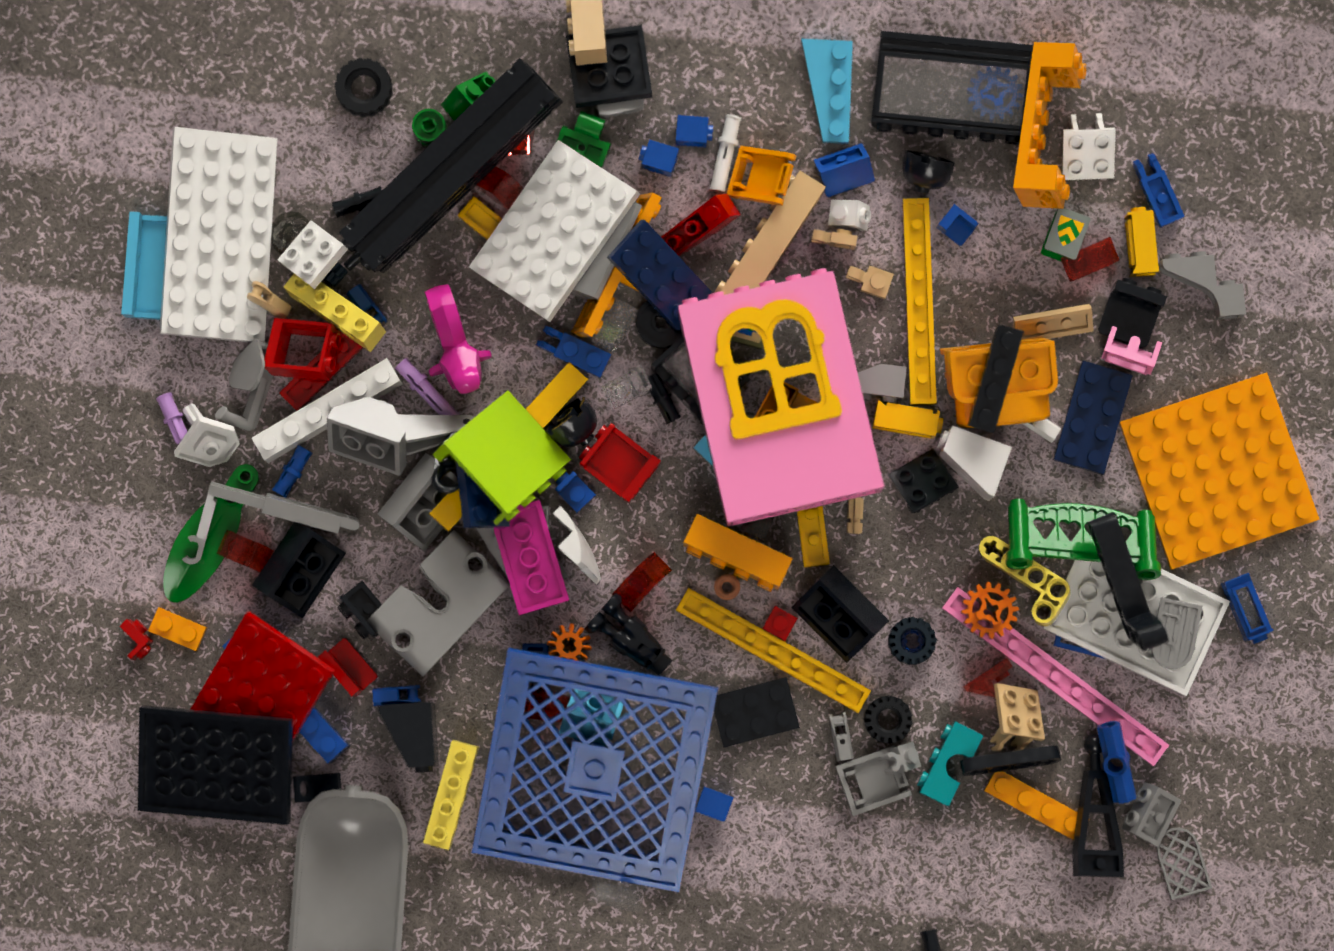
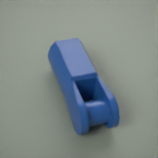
[346,284,388,324]
[372,685,421,706]

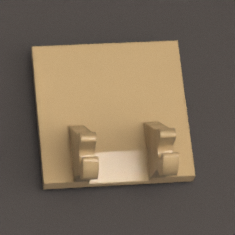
[990,683,1045,752]

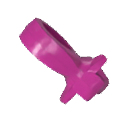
[425,284,492,394]

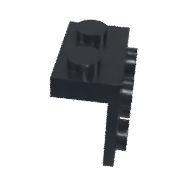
[1098,278,1167,348]
[337,581,382,641]

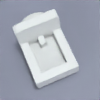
[828,200,871,231]

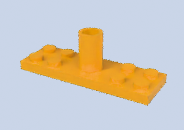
[571,192,662,337]

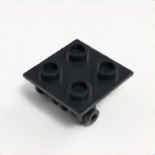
[888,449,959,513]

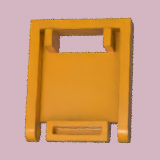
[727,145,797,206]

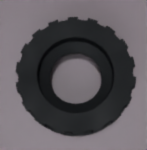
[335,58,393,117]

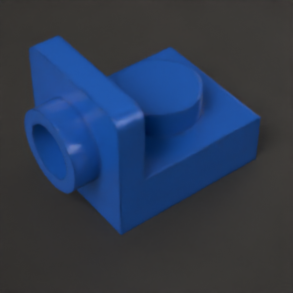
[555,471,596,513]

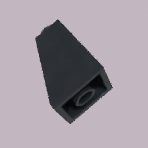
[378,702,439,773]

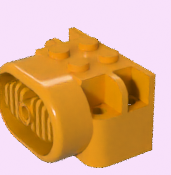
[940,338,1058,428]

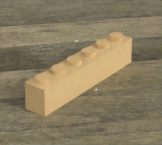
[714,171,826,295]

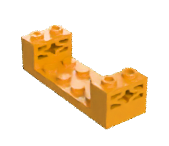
[1013,42,1087,209]

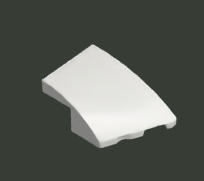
[553,506,601,585]

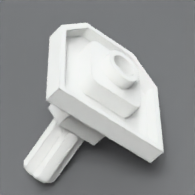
[174,404,240,467]

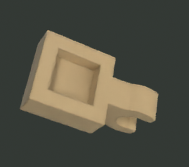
[846,265,894,299]

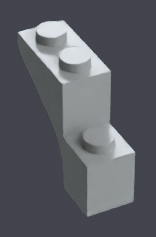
[1159,251,1246,320]

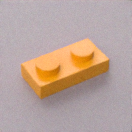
[148,607,208,651]

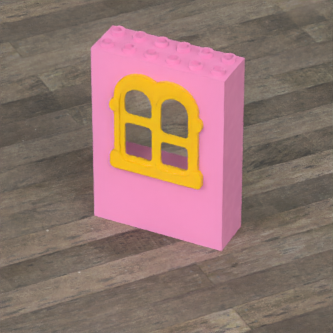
[678,268,884,527]

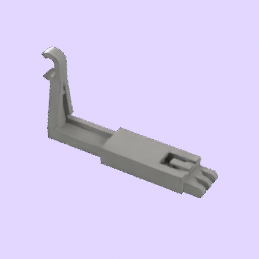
[182,481,359,564]

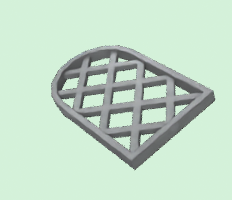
[1157,827,1212,900]

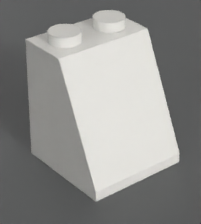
[937,425,1012,501]

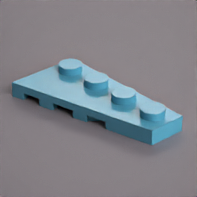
[801,39,853,144]

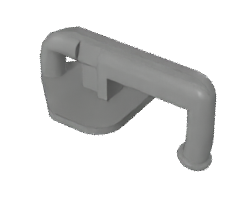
[215,339,273,431]

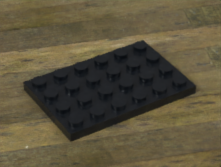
[138,705,293,825]

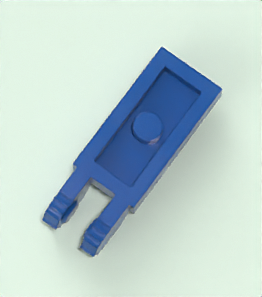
[1133,153,1185,228]
[536,326,612,379]

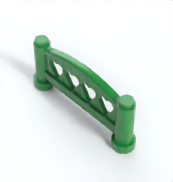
[1006,498,1161,580]

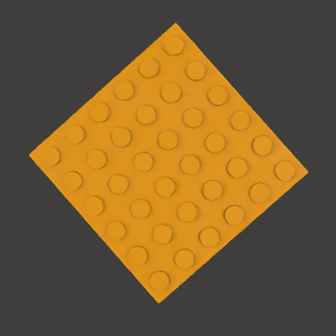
[1119,372,1320,570]

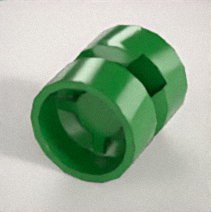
[412,108,447,148]

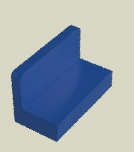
[814,143,875,197]

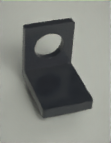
[293,773,342,803]

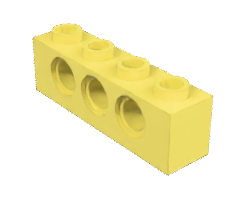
[284,274,386,352]
[423,740,479,850]

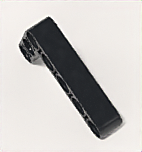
[1088,512,1169,652]

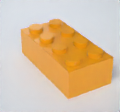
[683,514,793,592]

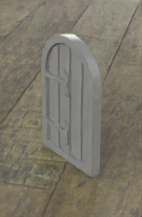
[1152,597,1203,669]

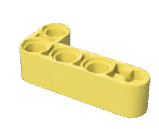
[979,536,1071,626]

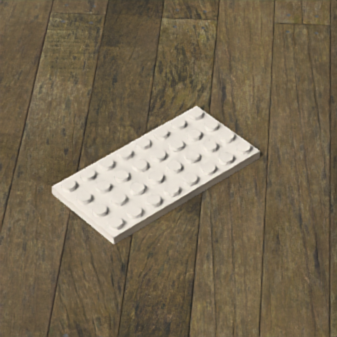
[160,127,277,342]

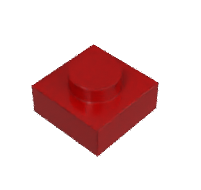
[762,606,798,641]

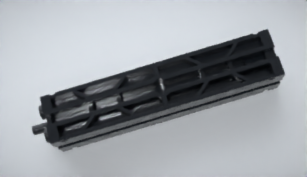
[339,58,564,273]

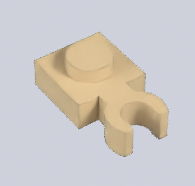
[811,229,857,250]

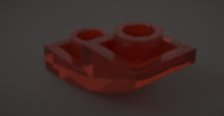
[1060,237,1120,282]

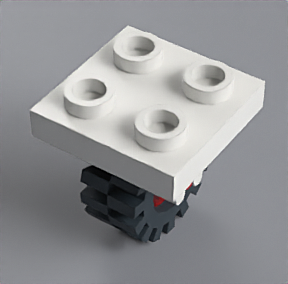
[278,220,348,289]

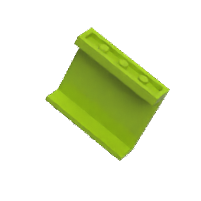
[433,390,571,525]

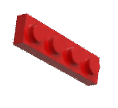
[279,332,363,411]

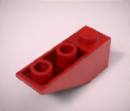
[661,194,741,256]

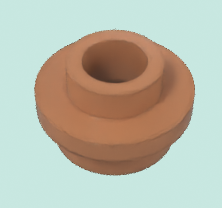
[714,574,740,600]

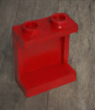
[579,423,661,504]

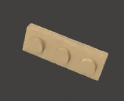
[1013,304,1094,340]

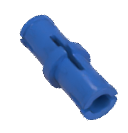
[272,445,313,498]

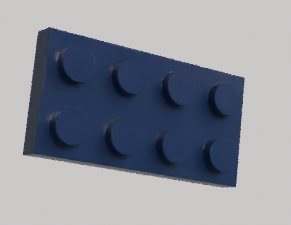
[607,220,712,330]
[1053,361,1133,475]

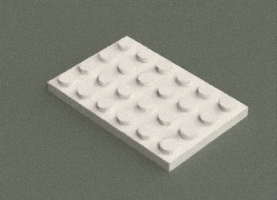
[469,140,640,322]
[1042,535,1230,696]

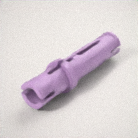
[395,358,460,415]

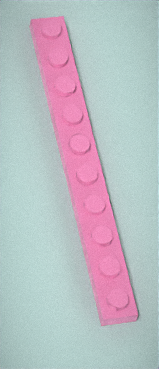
[941,587,1169,766]

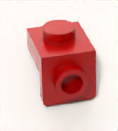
[119,619,153,660]

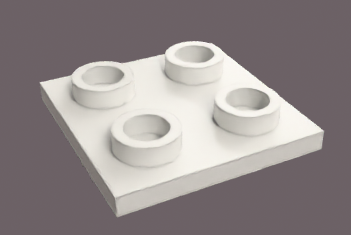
[1062,113,1116,180]

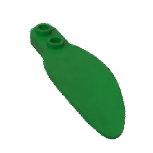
[163,464,259,603]

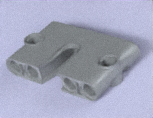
[366,530,510,676]

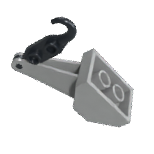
[327,397,474,494]

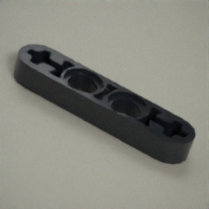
[960,746,1061,776]

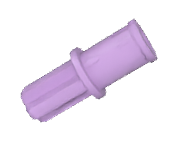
[156,392,187,444]

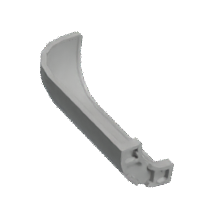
[288,785,408,951]

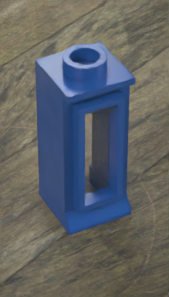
[1221,572,1273,644]

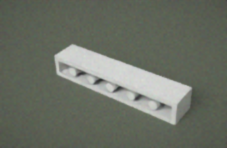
[252,358,403,463]

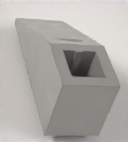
[858,364,907,404]

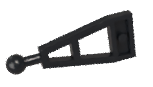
[1072,734,1124,878]

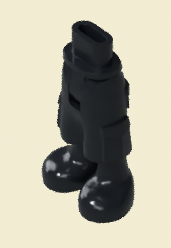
[584,593,673,676]

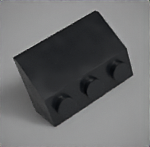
[252,522,346,618]
[791,565,889,663]

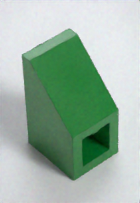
[441,71,495,121]

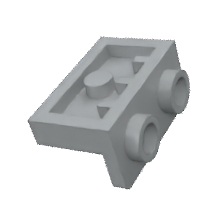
[1122,782,1182,847]

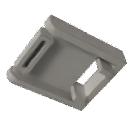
[835,745,912,816]

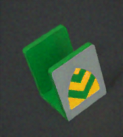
[1041,208,1091,265]

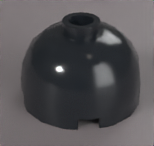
[902,150,955,194]
[545,397,597,447]

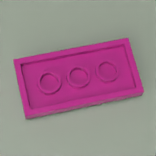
[493,500,570,616]

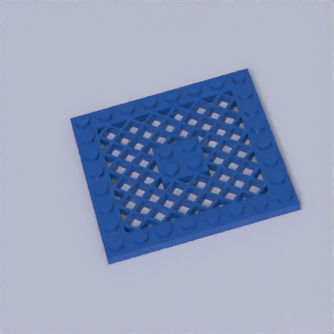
[472,648,718,892]

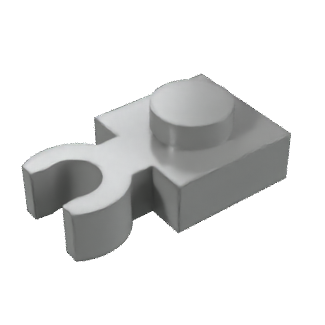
[880,741,921,774]

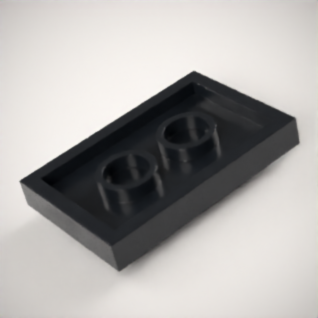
[714,677,800,748]

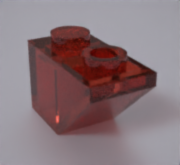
[612,552,672,612]

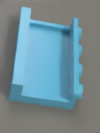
[121,211,167,320]

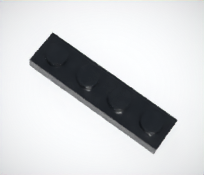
[968,324,1024,433]

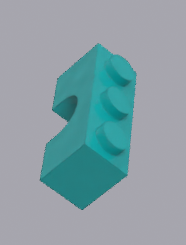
[917,721,984,807]

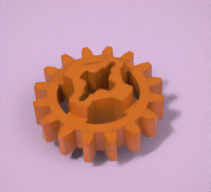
[961,582,1019,639]

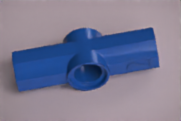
[1097,721,1137,804]

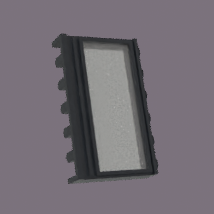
[871,31,1033,145]

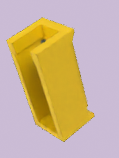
[1124,207,1159,277]
[872,400,944,439]

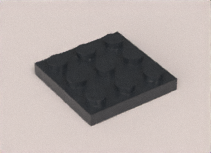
[566,25,653,108]

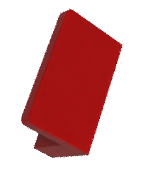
[318,638,378,697]

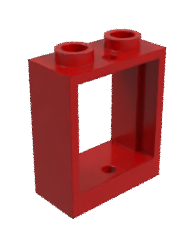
[264,318,341,381]

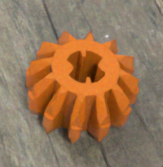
[547,623,592,661]

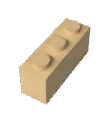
[566,0,607,65]

